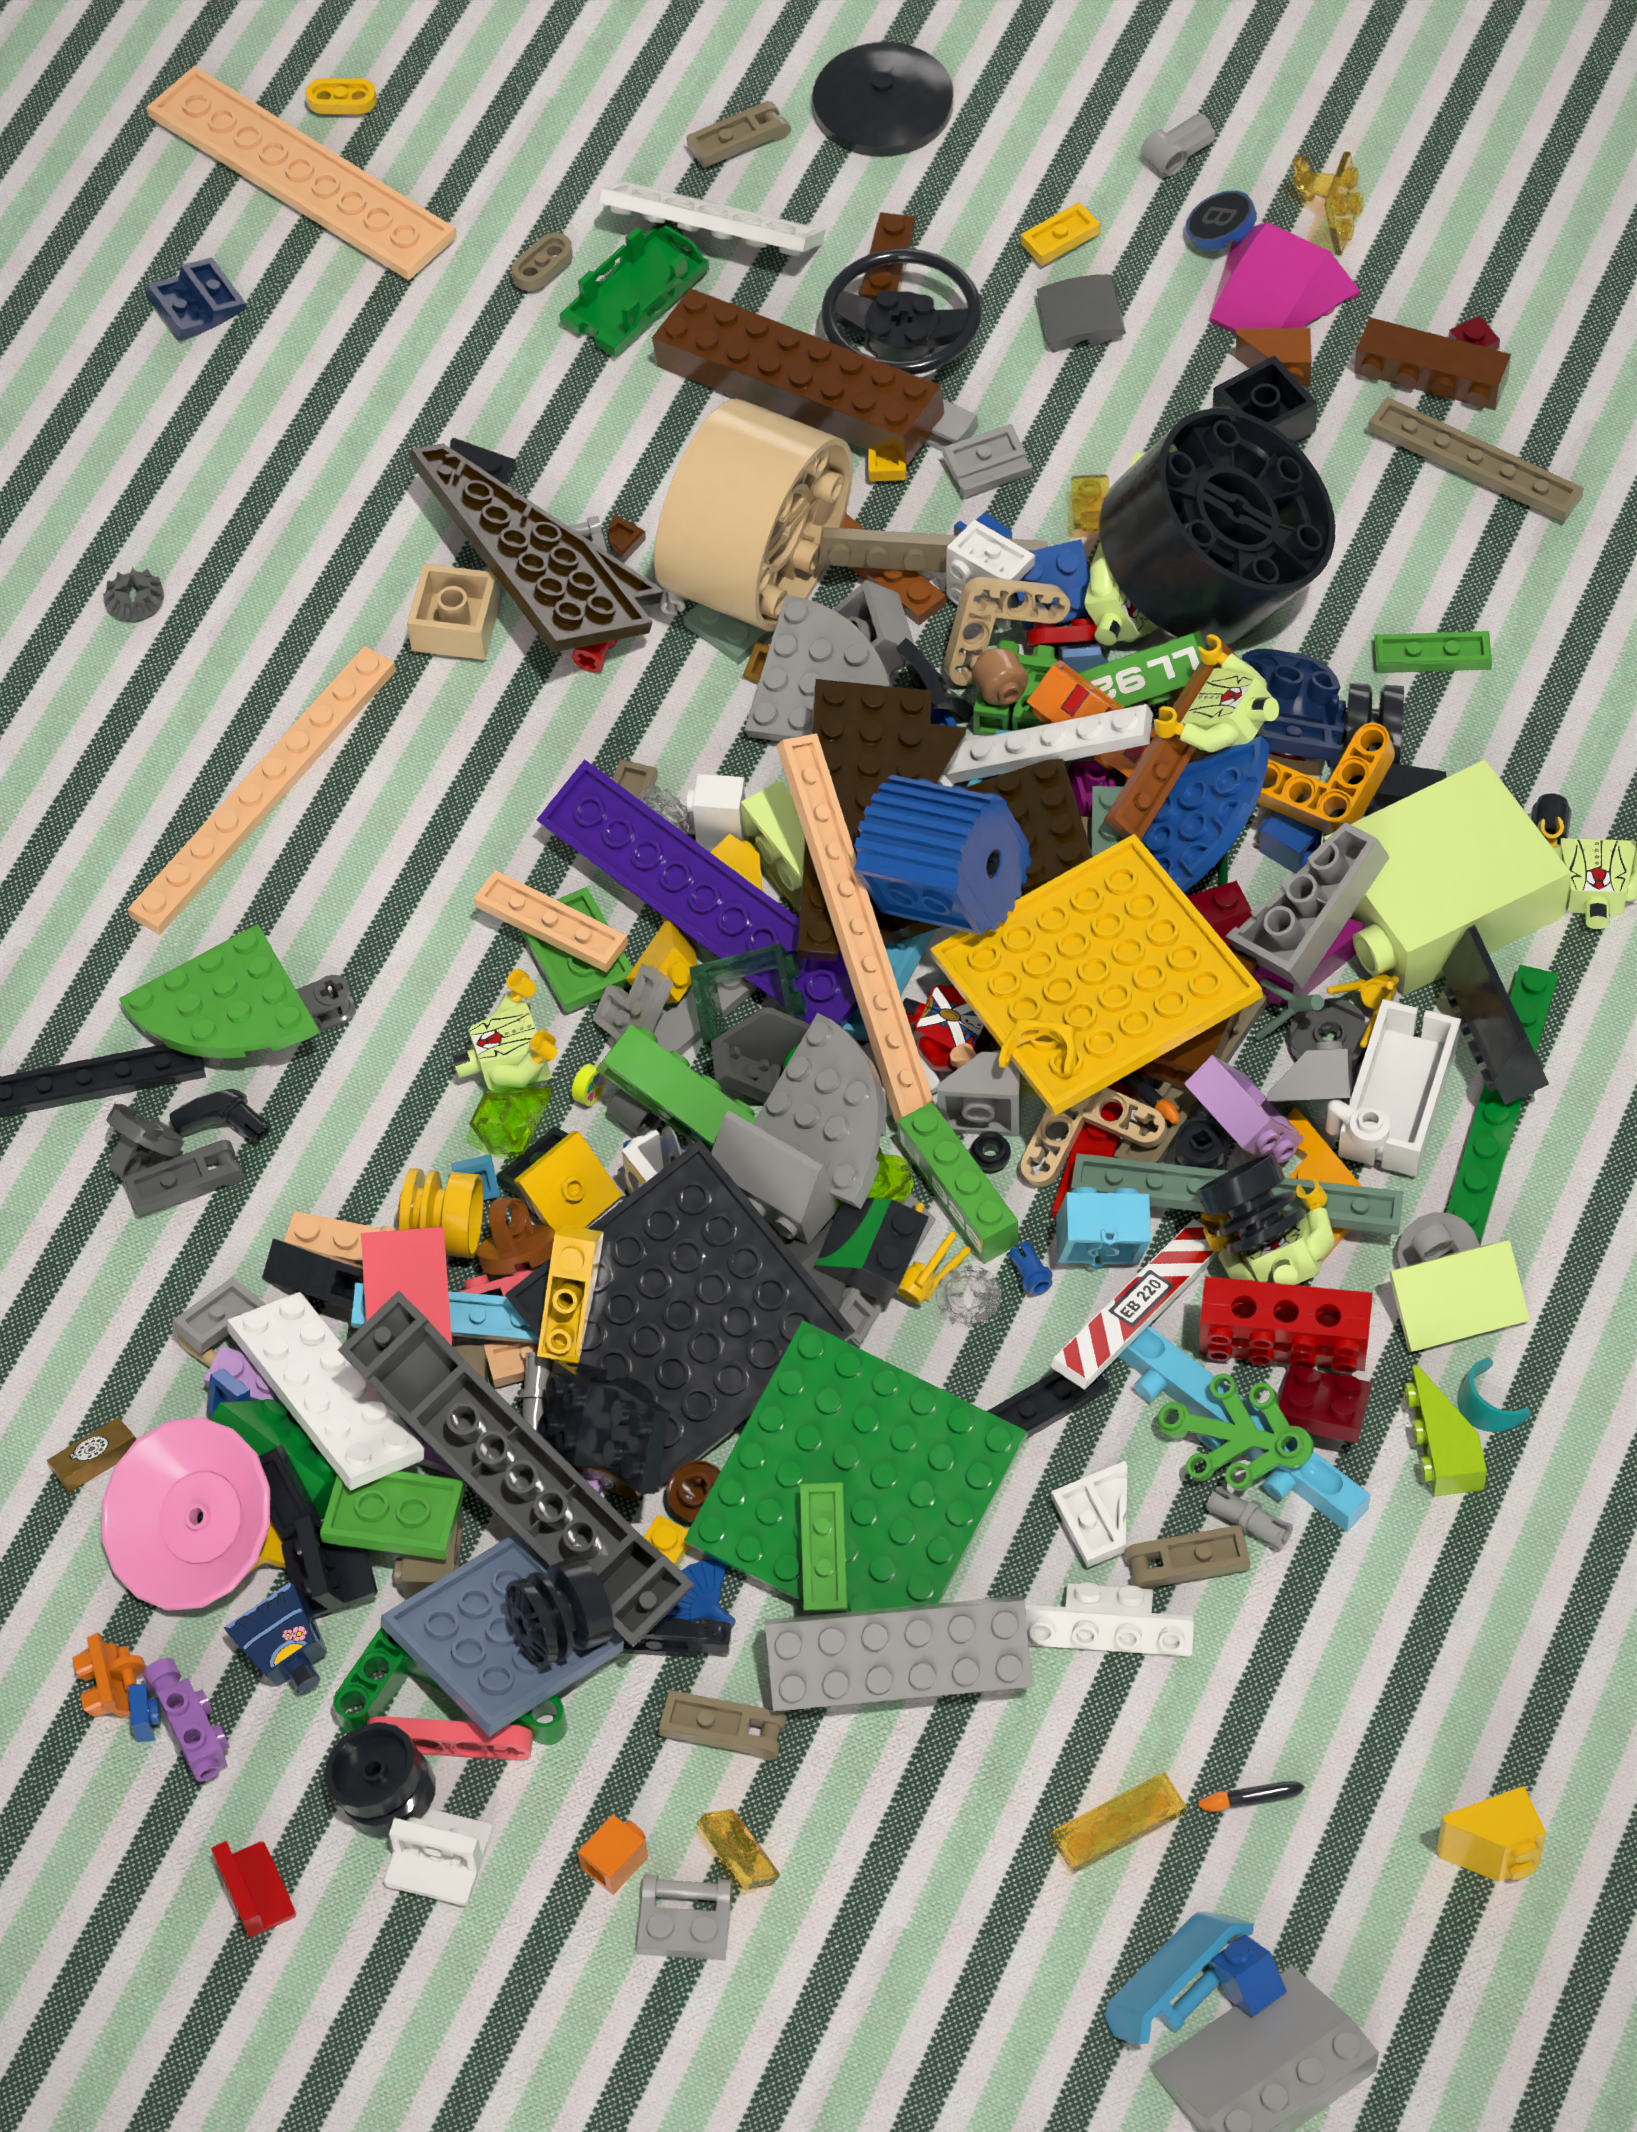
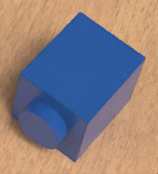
[1259,812,1322,874]
[1211,1934,1287,2017]

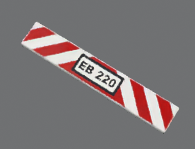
[1051,1219,1219,1390]

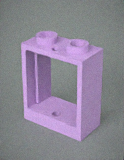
[1184,1055,1304,1164]

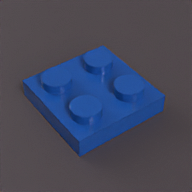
[1015,539,1090,631]

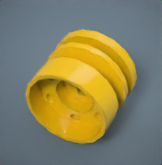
[397,1168,484,1259]

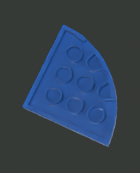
[1141,736,1269,893]

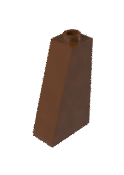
[1135,951,1257,1090]

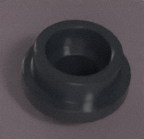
[970,1131,1011,1171]

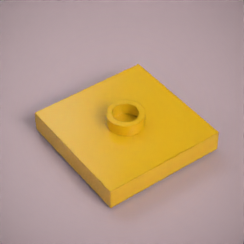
[514,1131,622,1232]

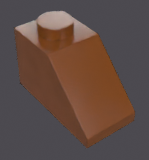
[1235,328,1312,386]

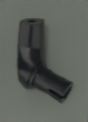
[169,1089,272,1144]

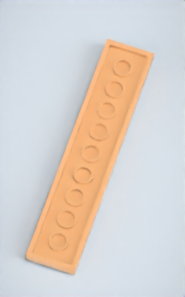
[147,66,456,281]

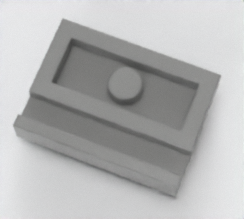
[942,424,1032,498]

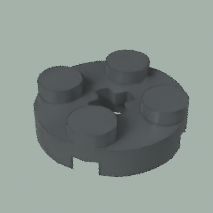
[1290,998,1368,1068]

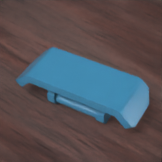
[1105,1912,1254,2044]

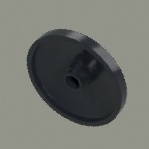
[812,42,954,157]

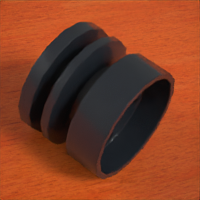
[1196,1152,1305,1255]
[505,1556,614,1667]

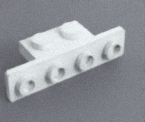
[1025,1582,1194,1656]

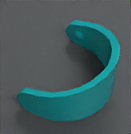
[1457,1358,1531,1432]

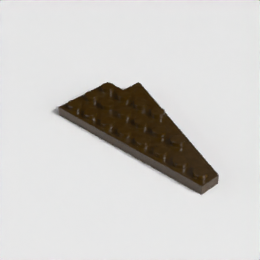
[408,443,664,652]
[796,679,967,962]

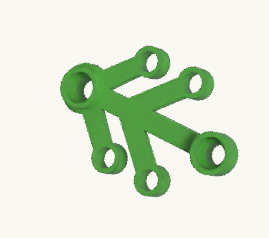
[1157,1373,1314,1491]

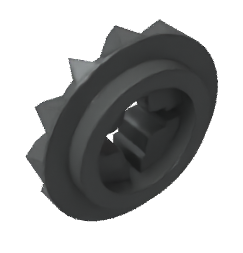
[103,567,164,620]

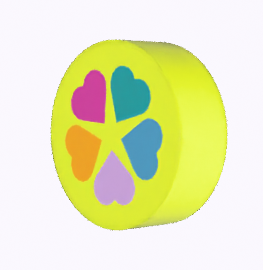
[572,1064,606,1106]

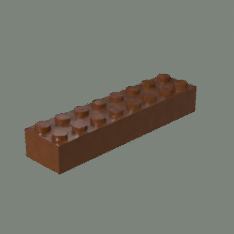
[652,288,944,465]

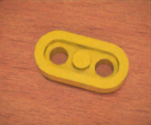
[306,78,377,114]

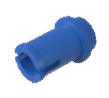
[1008,1241,1053,1295]

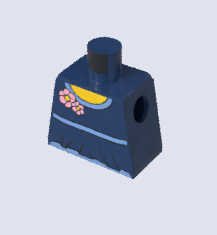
[224,1581,327,1692]

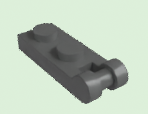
[123,1140,245,1217]

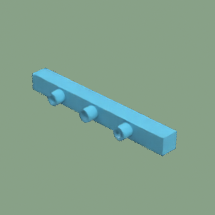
[1118,1326,1370,1532]

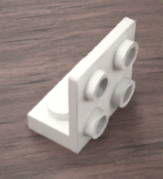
[946,520,1035,630]

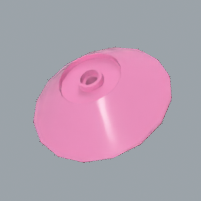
[101,1417,270,1611]

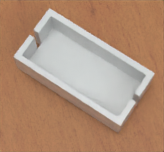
[1338,999,1461,1177]

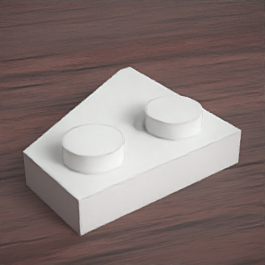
[1051,1461,1128,1568]

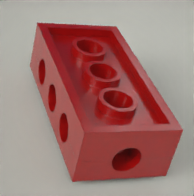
[1199,1276,1373,1374]

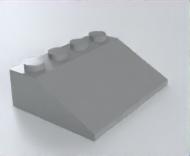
[1150,1965,1379,2132]

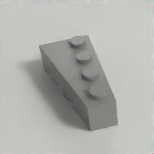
[1225,822,1390,989]

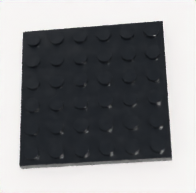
[505,1140,856,1490]

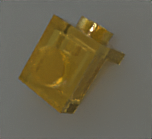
[1071,474,1109,532]

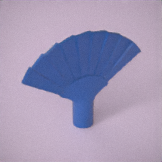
[661,1559,736,1629]

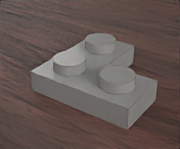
[593,964,674,1040]
[172,1277,267,1354]

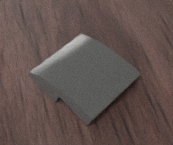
[1036,274,1126,352]

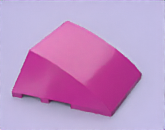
[1209,222,1360,334]

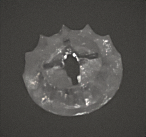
[638,785,690,835]
[935,1266,1002,1328]

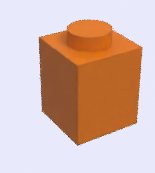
[578,1814,648,1895]

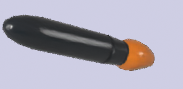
[1121,1071,1179,1124]
[1198,1781,1305,1812]

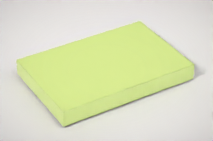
[1388,1239,1530,1352]

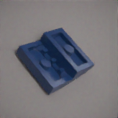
[145,257,246,341]

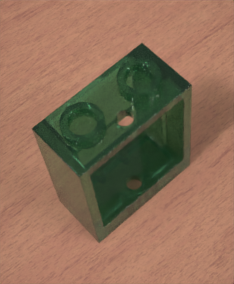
[689,943,807,1050]

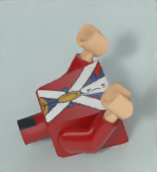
[903,985,991,1073]

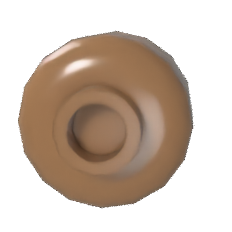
[971,648,1028,706]

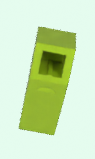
[1404,1365,1487,1497]

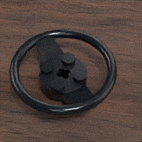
[821,249,982,375]

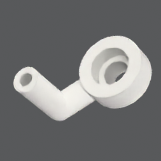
[1326,1099,1391,1149]

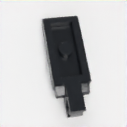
[613,1618,731,1658]

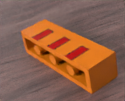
[1026,660,1156,782]

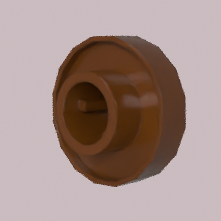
[666,1460,721,1523]

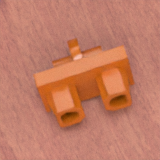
[72,1633,146,1718]

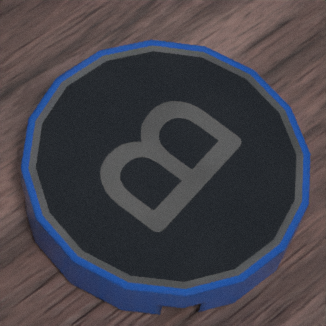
[1186,191,1257,251]

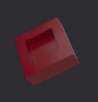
[1448,315,1500,350]

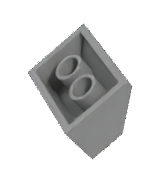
[711,1110,838,1245]

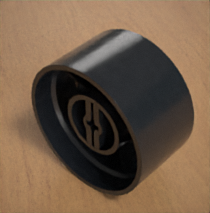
[1099,408,1336,645]

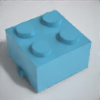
[1056,1187,1151,1269]

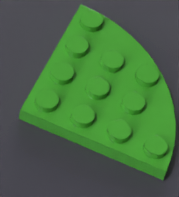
[118,924,320,1058]

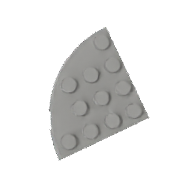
[745,595,892,741]
[754,1013,886,1209]

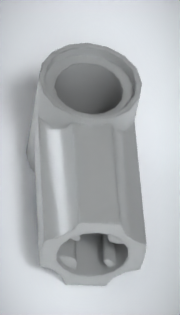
[1141,113,1215,177]

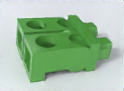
[973,640,1057,736]

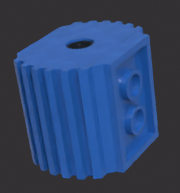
[853,775,1031,935]

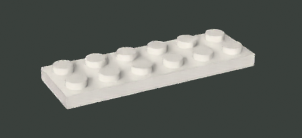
[599,181,826,256]
[227,1292,424,1490]

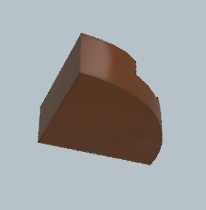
[608,514,646,563]

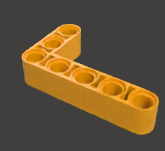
[1187,723,1395,834]

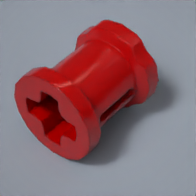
[572,640,618,673]

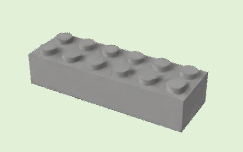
[765,1595,1033,1711]

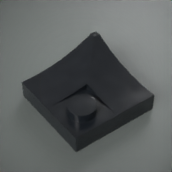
[895,638,974,723]

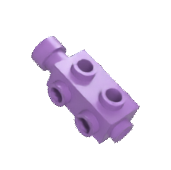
[142,1658,230,1781]

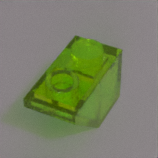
[469,1087,552,1155]

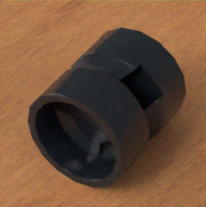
[1175,1116,1228,1171]

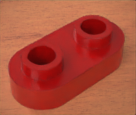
[1026,618,1099,647]

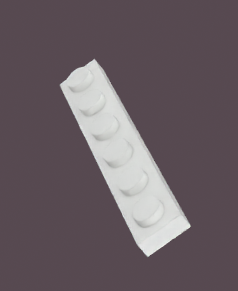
[945,704,1153,784]

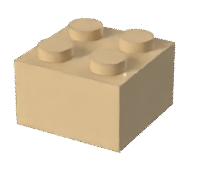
[407,564,501,660]

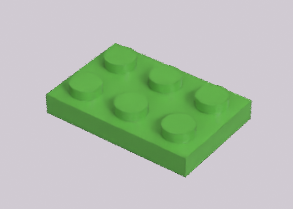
[519,887,633,1013]
[320,1471,465,1560]

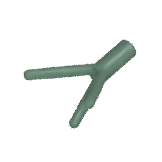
[1255,979,1324,1041]

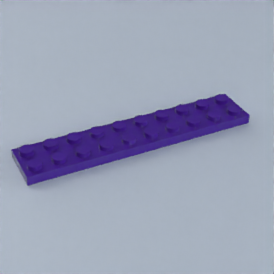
[536,759,859,1027]

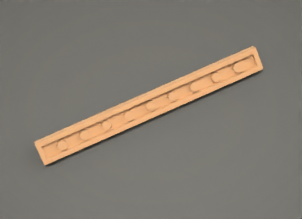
[127,646,396,935]
[776,733,935,1123]

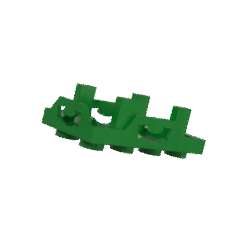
[559,225,709,358]

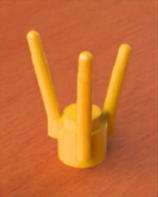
[1327,974,1399,1048]
[896,1203,971,1305]

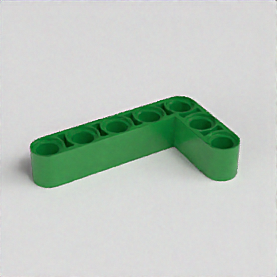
[333,1627,567,1745]

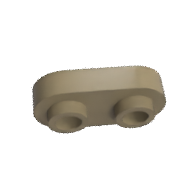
[512,233,573,291]

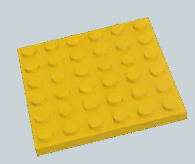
[930,834,1263,1117]

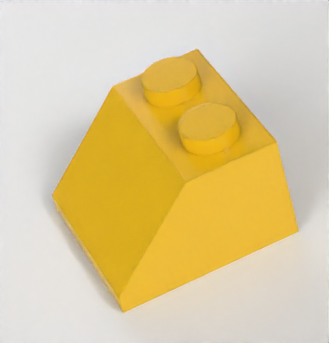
[1436,1786,1546,1882]

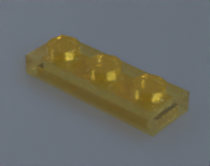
[1051,1771,1187,1874]

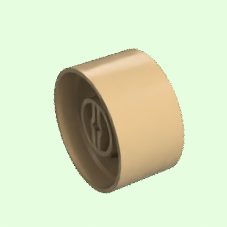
[654,398,853,632]

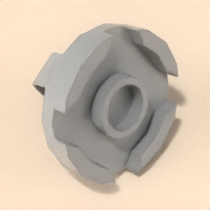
[1397,1212,1480,1267]

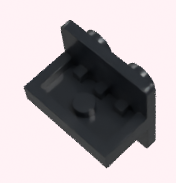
[281,1515,378,1618]

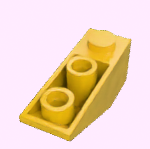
[537,1225,604,1363]

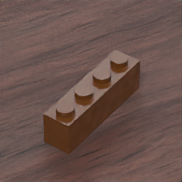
[1354,317,1511,410]

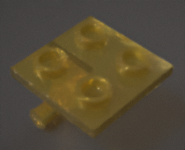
[1292,151,1364,255]

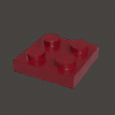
[1279,1366,1372,1443]

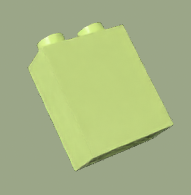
[1323,759,1571,996]

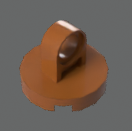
[476,1197,556,1275]

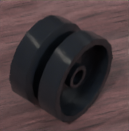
[1342,683,1404,764]
[325,1722,436,1837]

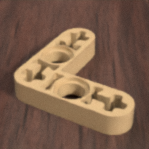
[943,577,1070,686]
[1020,1087,1167,1187]

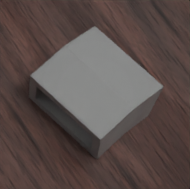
[924,399,979,451]

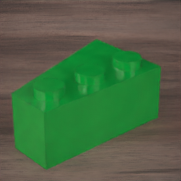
[209,1399,337,1519]

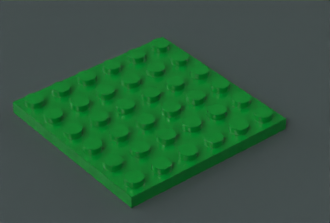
[684,1320,1028,1614]

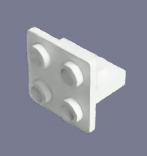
[384,1809,493,1906]

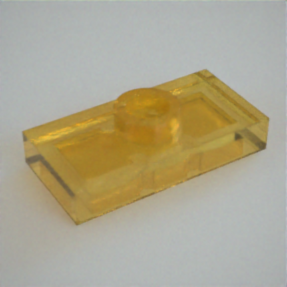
[697,1809,781,1890]

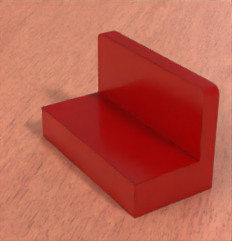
[211,1840,297,1938]

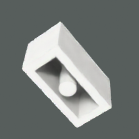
[687,774,746,851]

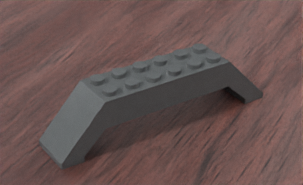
[338,1291,695,1647]

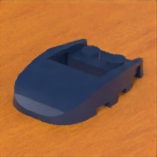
[1240,648,1347,768]

